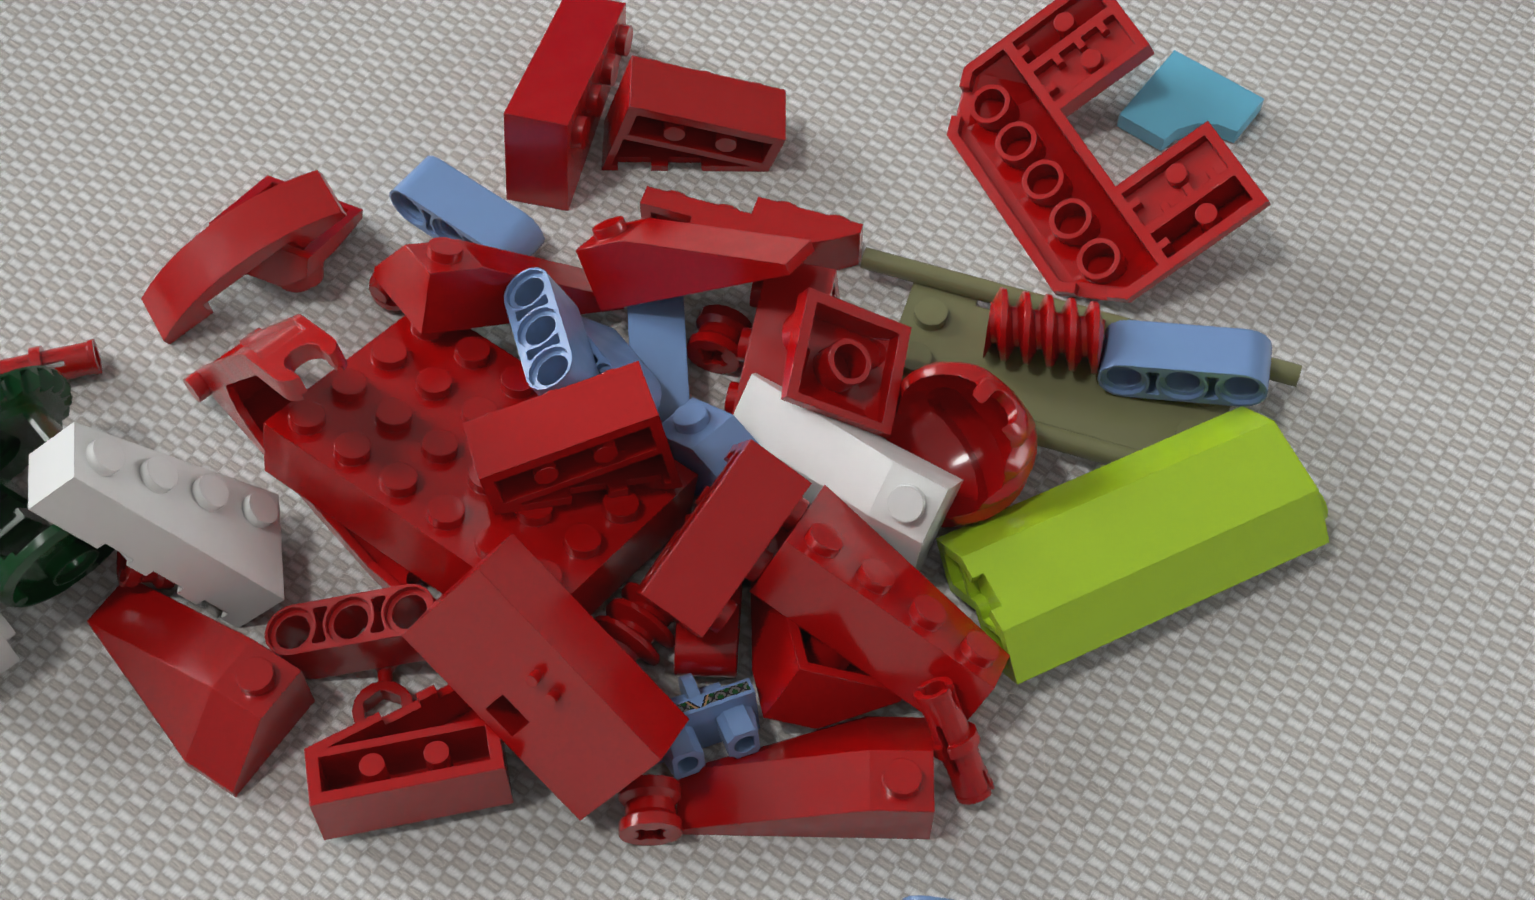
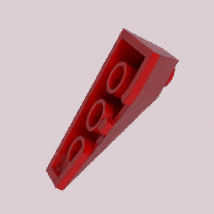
[677,716,935,839]

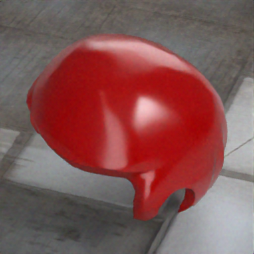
[885,362,1038,528]

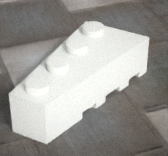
[28,422,285,628]

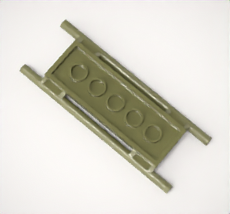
[860,247,1302,465]

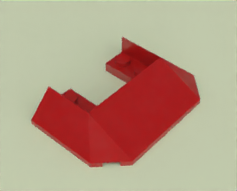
[947,0,1271,303]

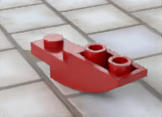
[640,186,864,270]

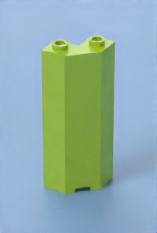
[936,406,1330,685]

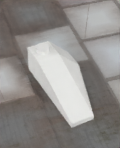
[733,373,963,571]

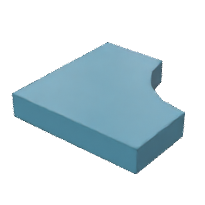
[1117,50,1264,151]

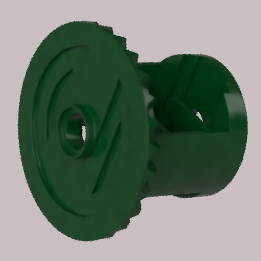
[0,365,115,608]

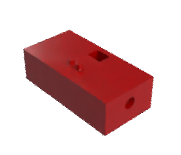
[402,533,689,821]

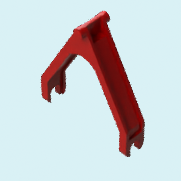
[183,314,420,588]

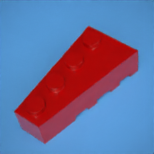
[750,485,1010,721]

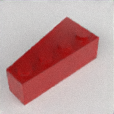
[503,0,633,211]

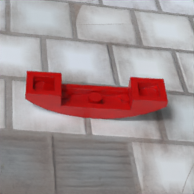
[141,170,347,344]

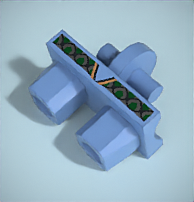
[657,673,760,779]

